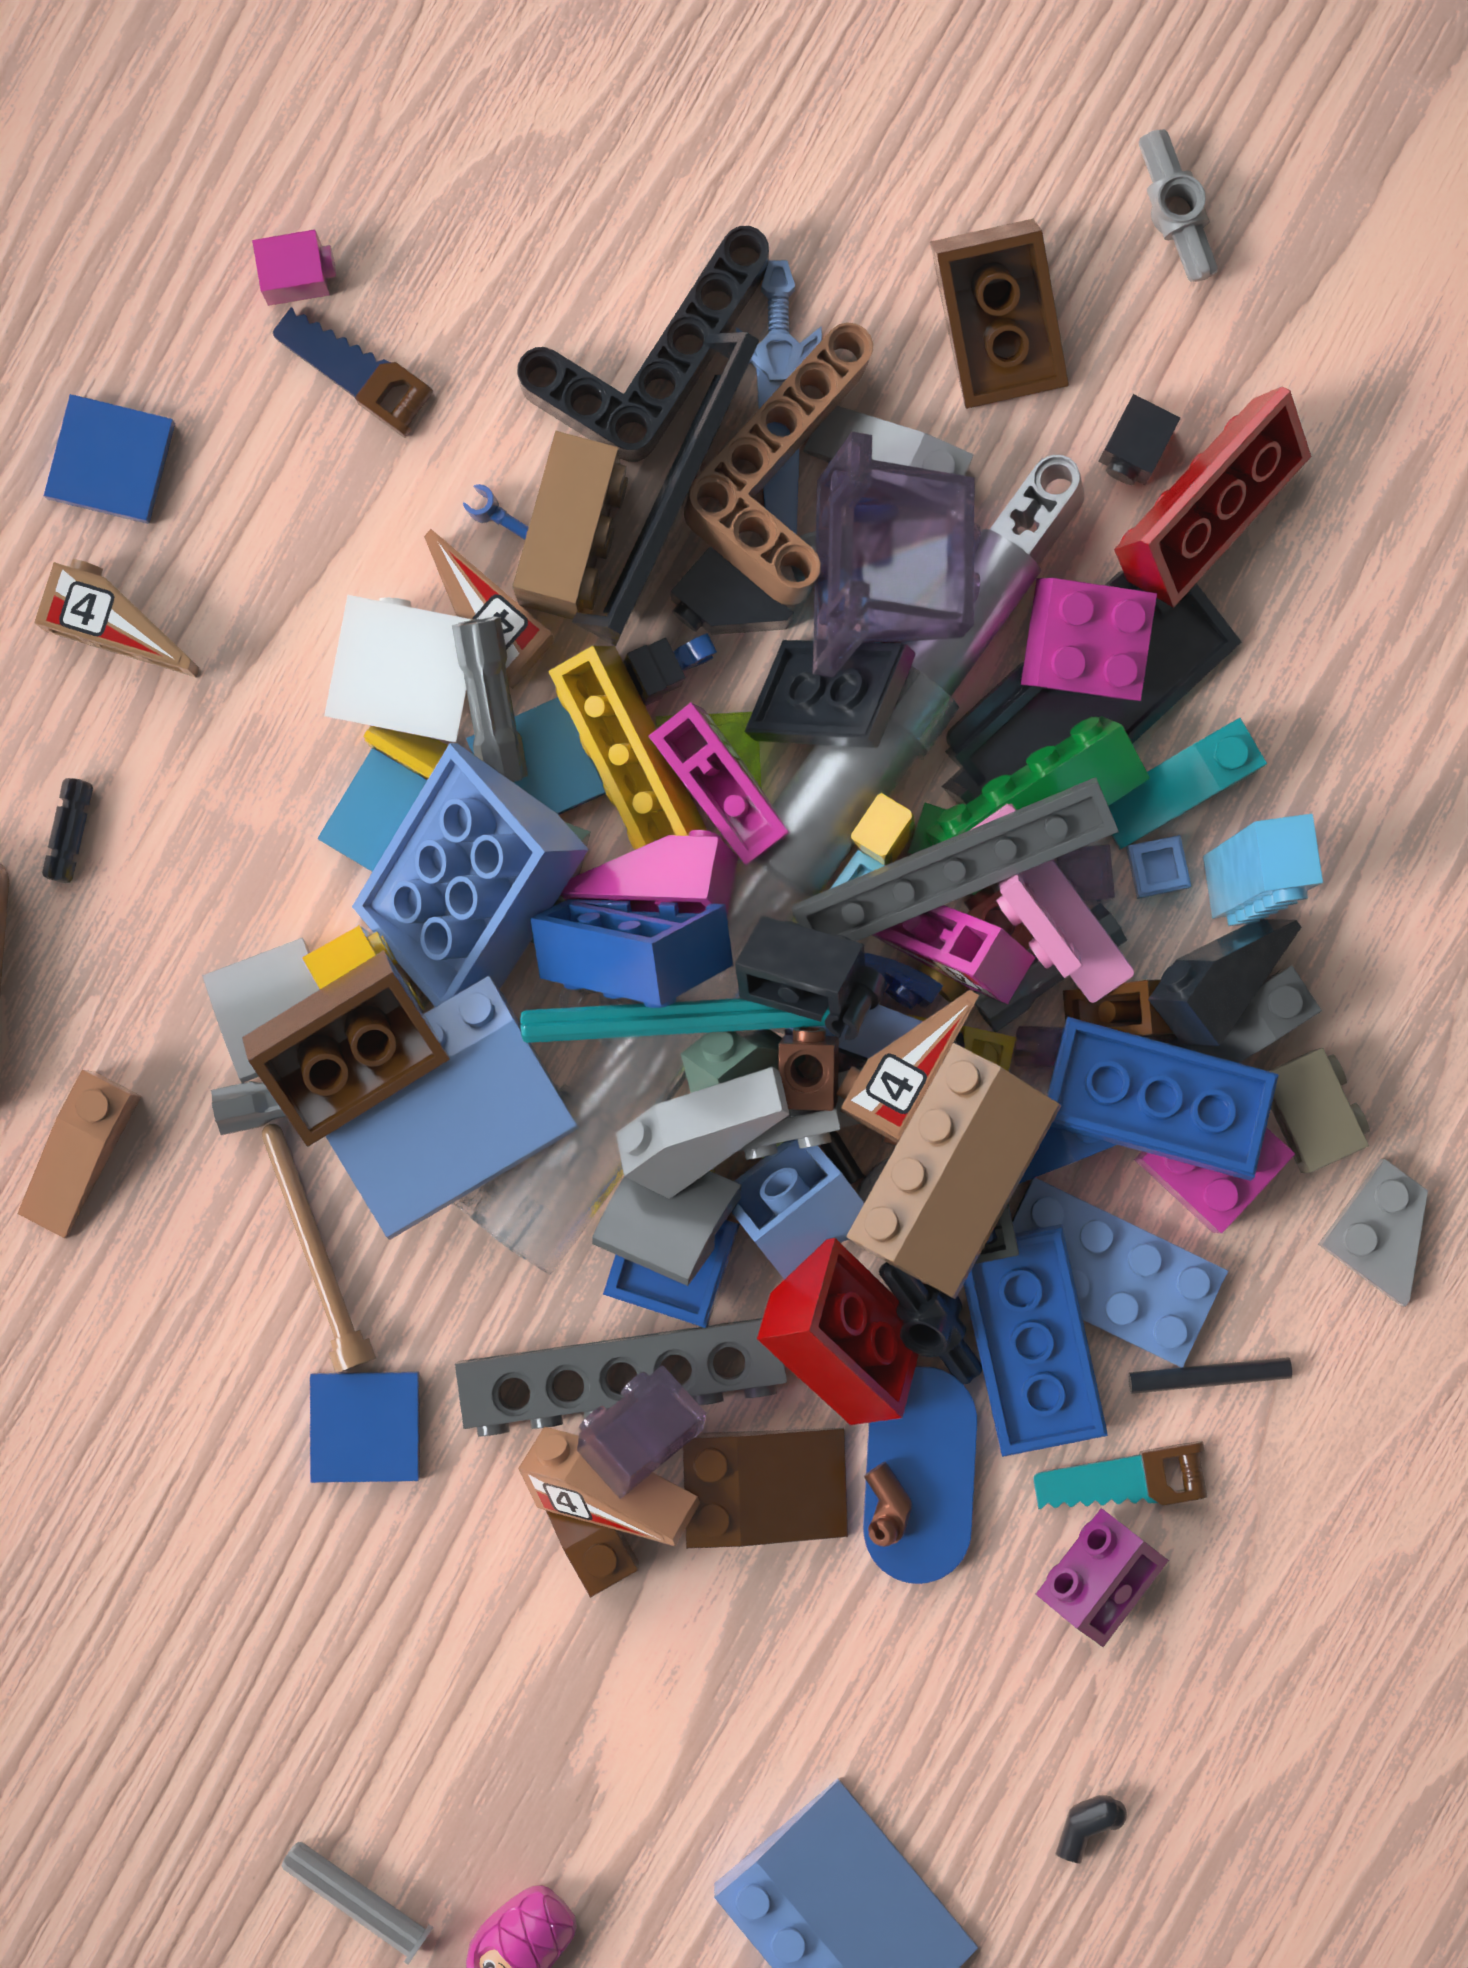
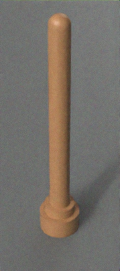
[262,1124,376,1373]

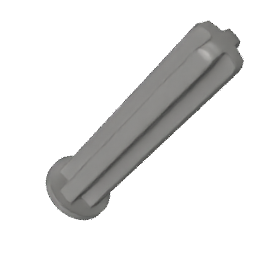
[281,1842,433,1965]

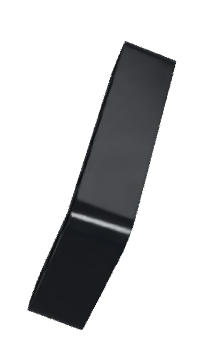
[517,226,769,462]

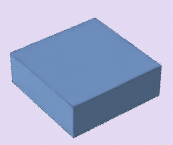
[1126,835,1191,899]

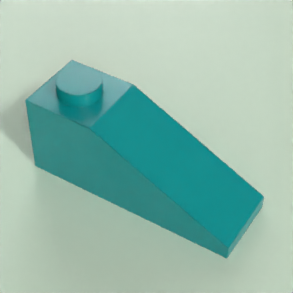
[1108,718,1267,850]

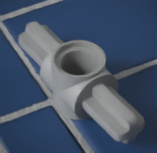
[1138,129,1218,282]

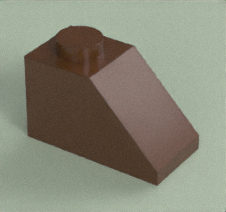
[1063,979,1174,1037]
[546,1511,639,1598]

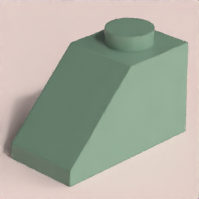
[681,1029,806,1093]

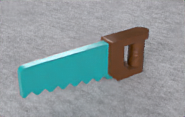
[1033,1441,1207,1509]

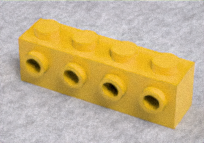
[548,646,708,850]

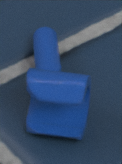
[463,484,529,540]

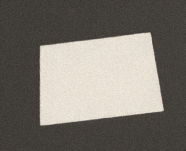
[324,595,472,742]

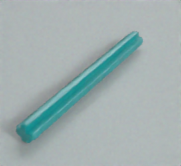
[520,998,830,1043]

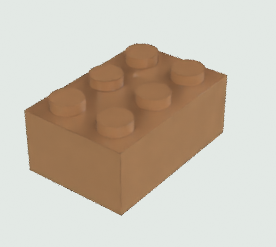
[512,430,628,620]

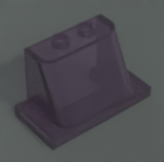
[813,432,981,677]

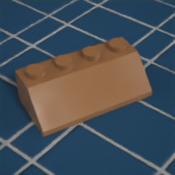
[846,1043,1061,1299]

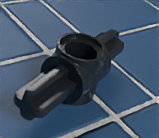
[879,1262,982,1384]

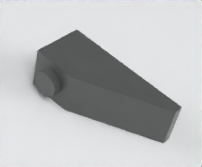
[1166,966,1322,1063]

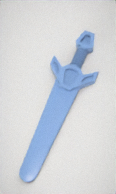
[736,260,822,535]

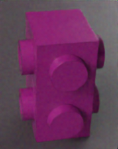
[1036,1508,1169,1647]

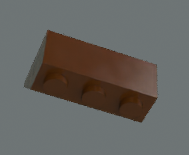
[242,950,450,1147]

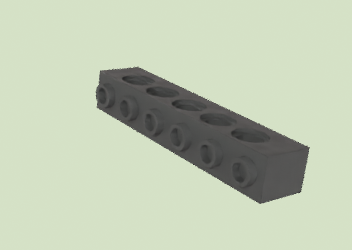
[455,1318,787,1437]

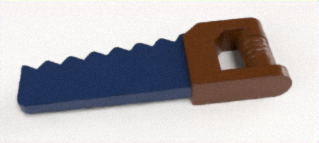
[273,307,434,438]

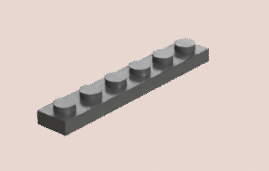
[792,777,1119,942]

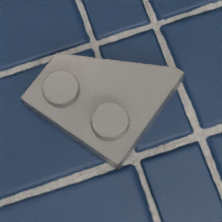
[1318,1159,1428,1307]

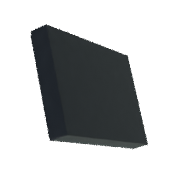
[744,640,916,748]

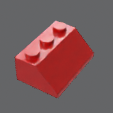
[757,1238,919,1425]

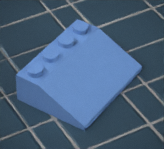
[352,743,589,1007]
[326,976,579,1240]
[714,1778,978,1968]

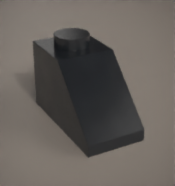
[671,546,794,635]

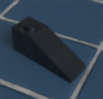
[1148,919,1302,1046]

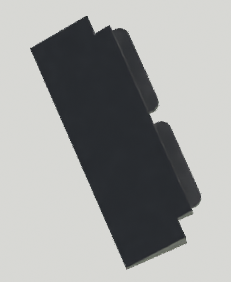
[572,332,759,646]
[941,571,1242,805]

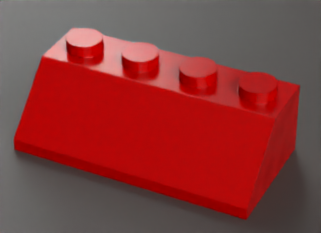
[1114,386,1312,608]

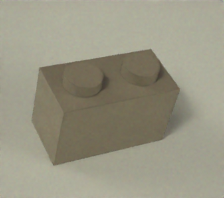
[1268,1048,1370,1173]

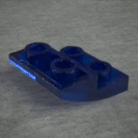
[864,953,944,1010]

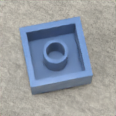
[732,1139,864,1279]

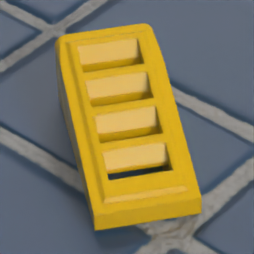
[851,793,915,866]

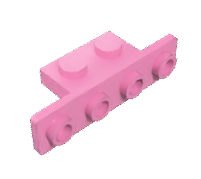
[972,804,1134,1003]

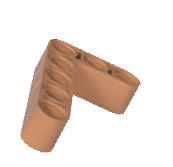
[684,322,873,605]

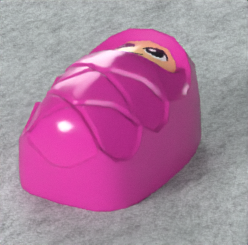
[466,1885,577,1968]

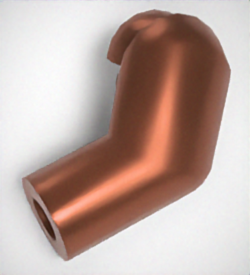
[864,1461,912,1547]

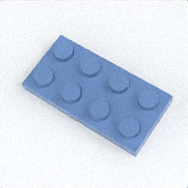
[1012,1178,1228,1368]

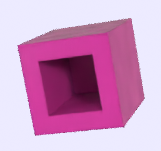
[252,229,336,306]

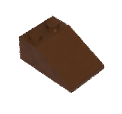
[930,219,1069,409]
[683,1428,848,1549]

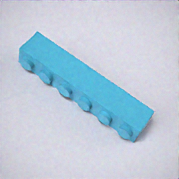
[1203,813,1323,926]

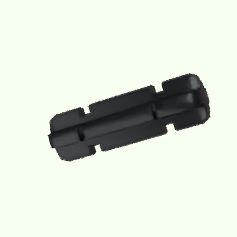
[42,778,93,883]

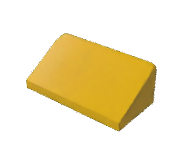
[363,726,448,780]

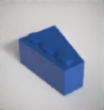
[530,899,734,1008]

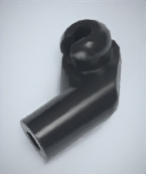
[1055,1795,1127,1864]

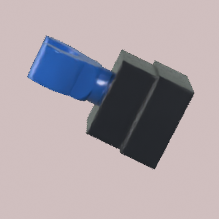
[623,633,717,706]

